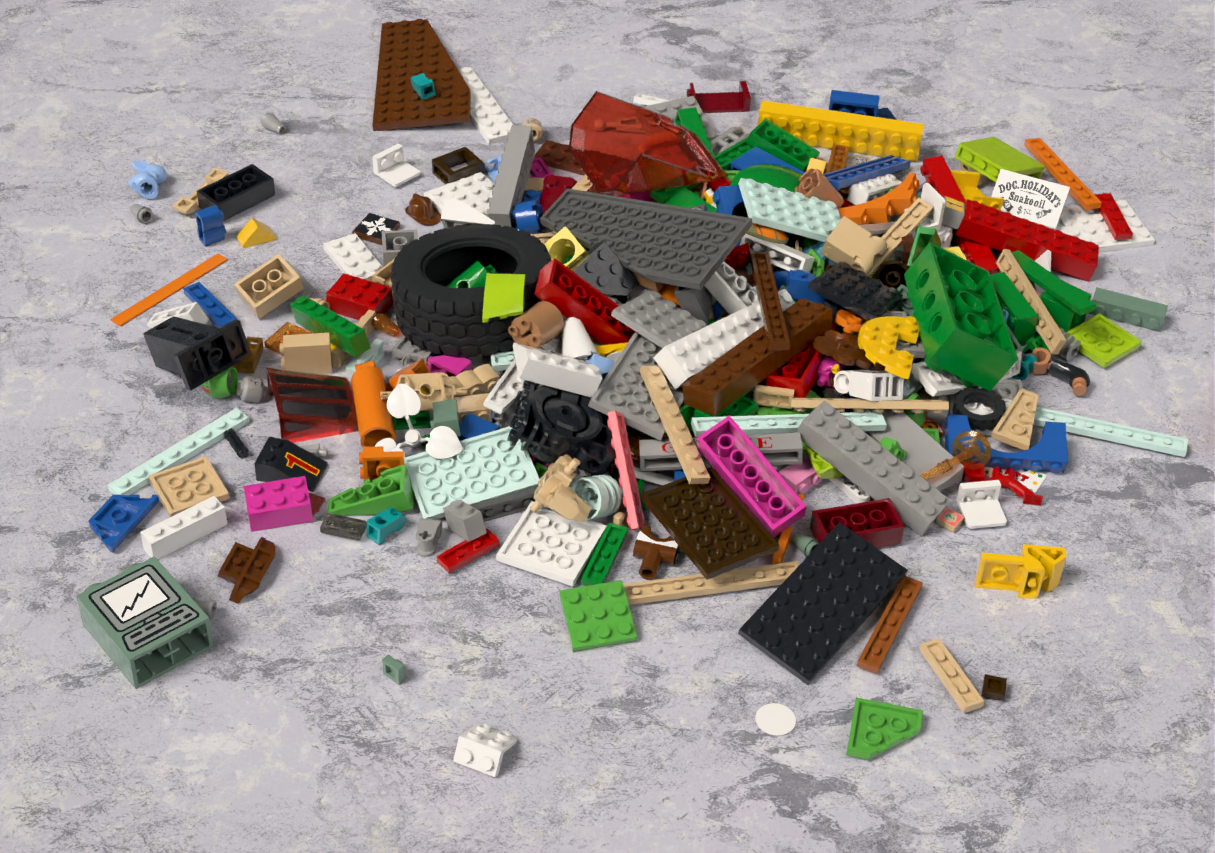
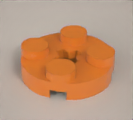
[834,310,868,334]

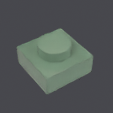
[382,654,405,685]

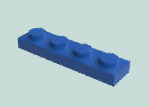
[183,282,237,328]

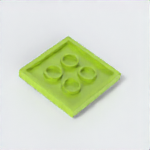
[1068,313,1142,368]

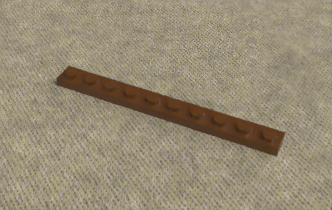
[750,252,790,351]

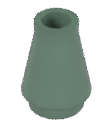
[791,532,819,557]

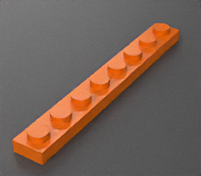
[1024,138,1101,211]

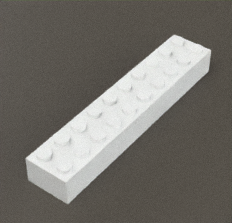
[653,289,795,390]

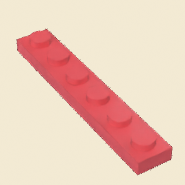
[607,410,645,532]

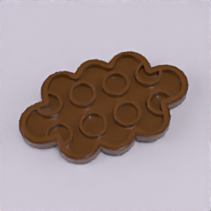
[813,330,885,370]

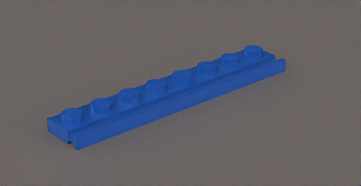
[823,155,911,190]

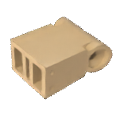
[820,216,888,275]

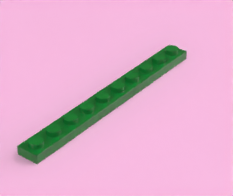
[650,138,754,204]

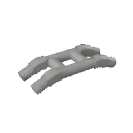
[710,127,749,154]

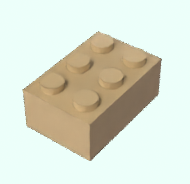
[234,254,304,319]

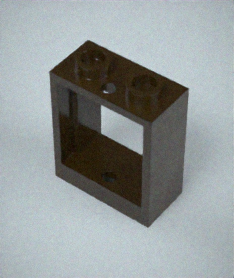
[432,147,485,185]

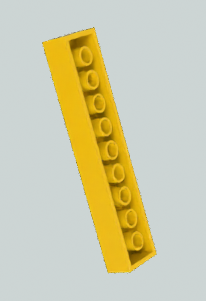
[758,100,924,162]

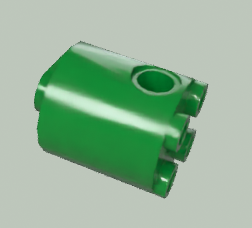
[447,261,498,288]

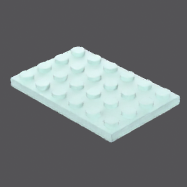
[738,178,841,242]
[404,426,540,520]

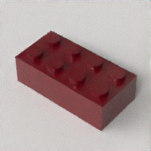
[810,498,904,548]

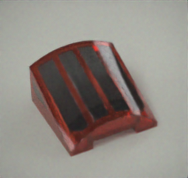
[266,367,359,443]

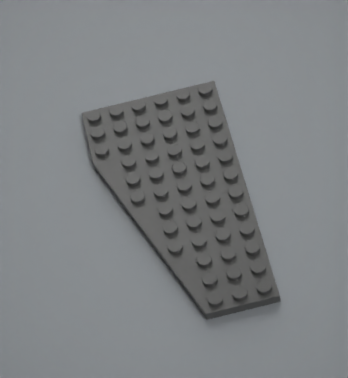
[540,188,753,290]

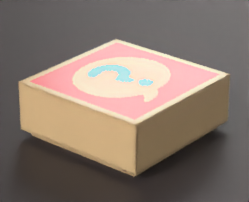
[936,507,965,533]

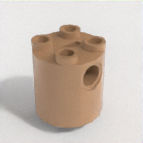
[508,301,564,349]

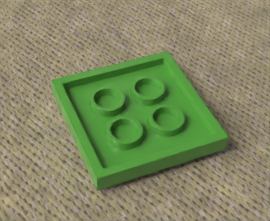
[559,580,637,652]

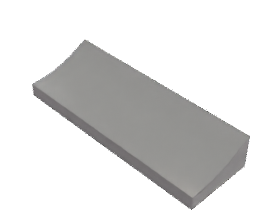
[864,409,964,491]

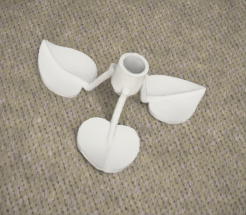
[376,384,463,459]

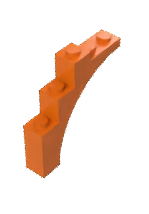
[838,173,920,225]

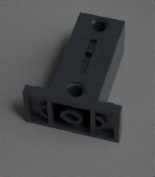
[143,316,252,391]

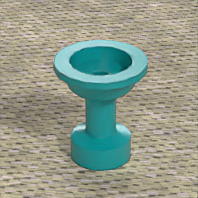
[1012,354,1038,381]

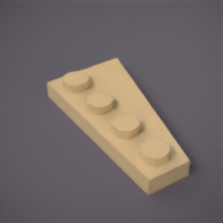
[991,388,1039,451]

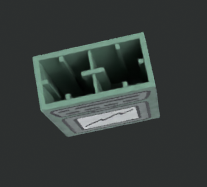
[76,556,214,689]

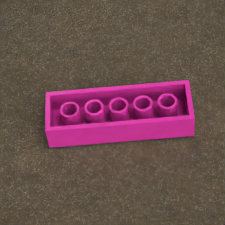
[697,415,806,538]

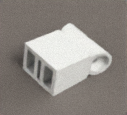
[834,370,904,401]

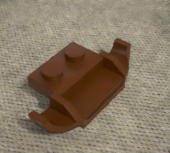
[217,537,276,604]

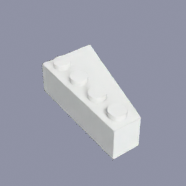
[704,261,759,315]

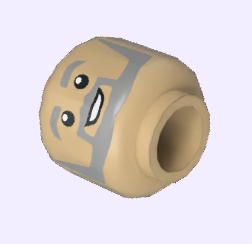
[522,118,543,142]

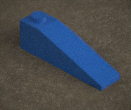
[786,270,827,304]

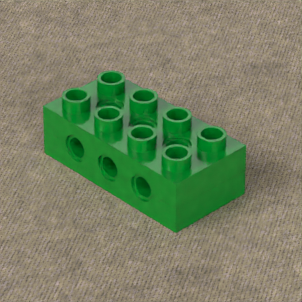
[904,242,1018,391]

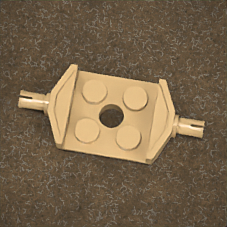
[380,372,467,411]

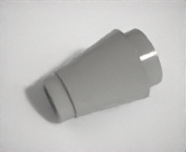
[261,113,286,134]
[131,204,153,223]

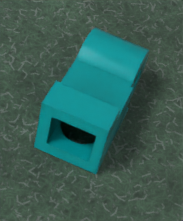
[411,73,436,100]
[366,507,406,545]

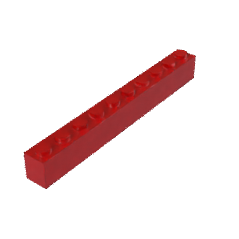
[920,155,1000,275]

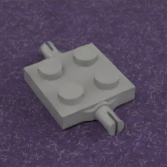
[392,335,435,366]

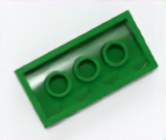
[746,118,820,172]

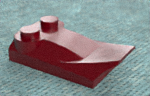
[540,175,577,213]

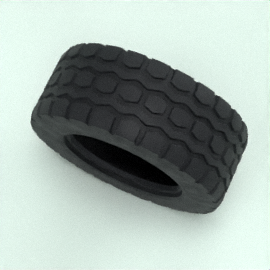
[391,224,551,357]

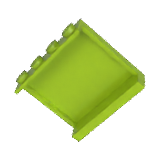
[954,137,1045,182]

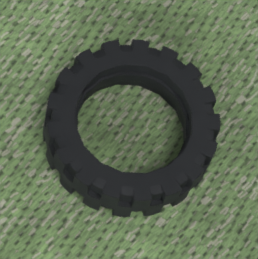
[952,386,1006,431]

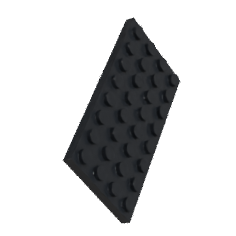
[738,522,908,685]

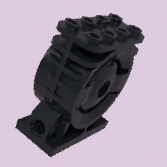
[507,380,615,476]

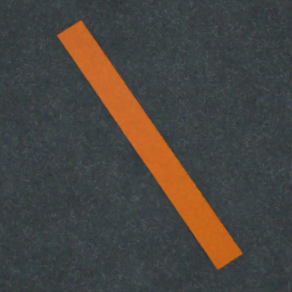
[110,253,228,327]

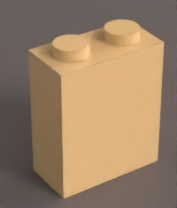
[280,333,332,377]

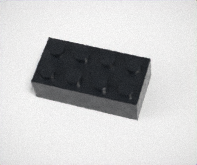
[197,164,275,221]

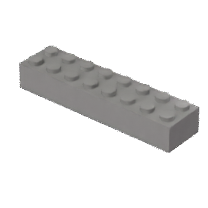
[486,125,535,228]
[796,400,951,536]

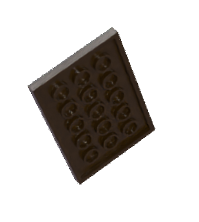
[641,467,779,580]

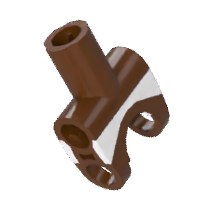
[633,524,679,580]

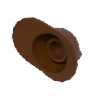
[405,193,441,225]

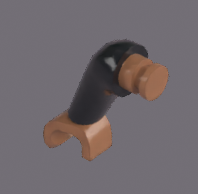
[1031,348,1090,396]

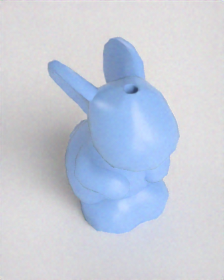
[128,160,168,199]

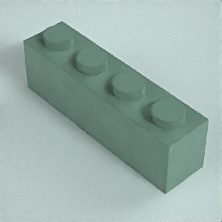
[1089,287,1168,332]

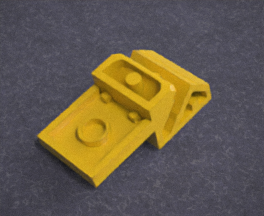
[975,544,1066,599]

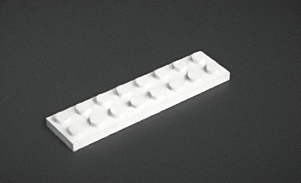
[459,67,513,144]

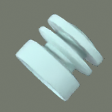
[570,474,622,521]

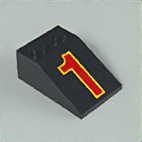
[254,436,328,492]

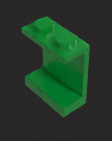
[907,226,942,269]

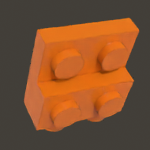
[359,446,404,481]

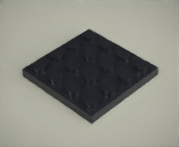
[808,262,903,321]

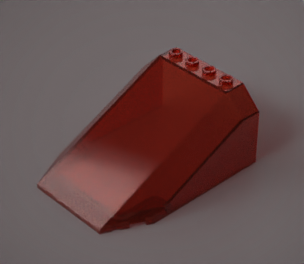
[569,91,727,196]

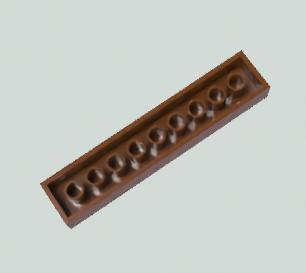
[682,298,833,416]

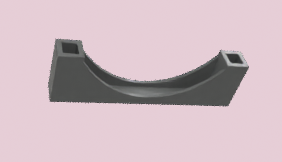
[675,204,712,324]

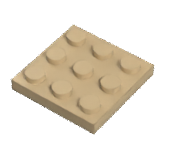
[149,456,230,517]

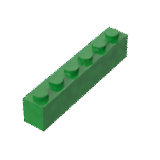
[289,296,371,358]

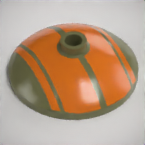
[746,223,789,244]

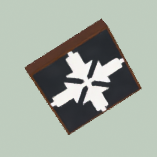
[352,213,400,245]

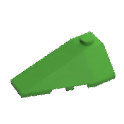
[327,464,414,516]

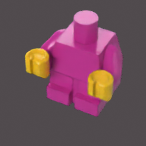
[816,356,844,391]

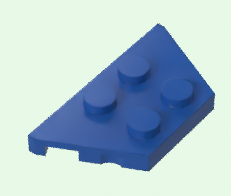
[88,495,159,552]

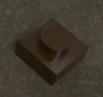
[981,674,1007,701]

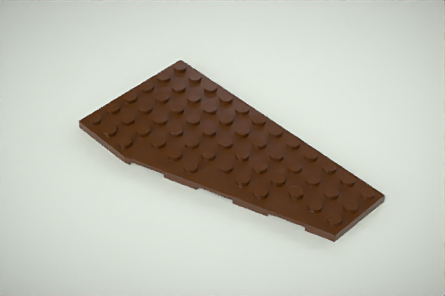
[372,19,471,131]

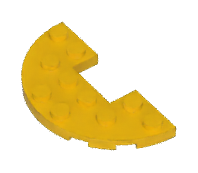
[857,316,919,379]

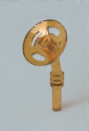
[920,430,991,481]

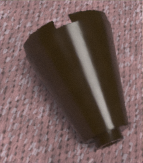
[875,260,908,289]

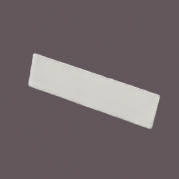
[618,466,673,486]

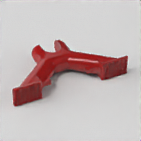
[983,466,1043,506]

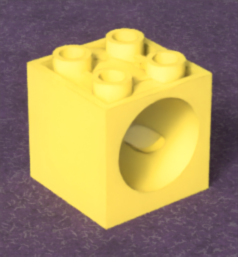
[544,226,587,269]

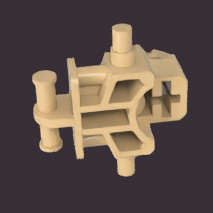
[530,454,591,522]

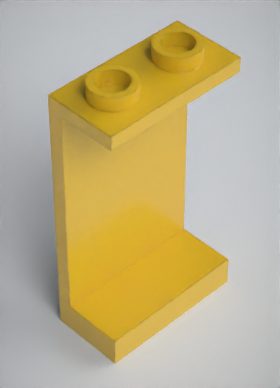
[950,170,1004,210]

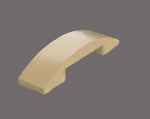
[172,167,229,214]

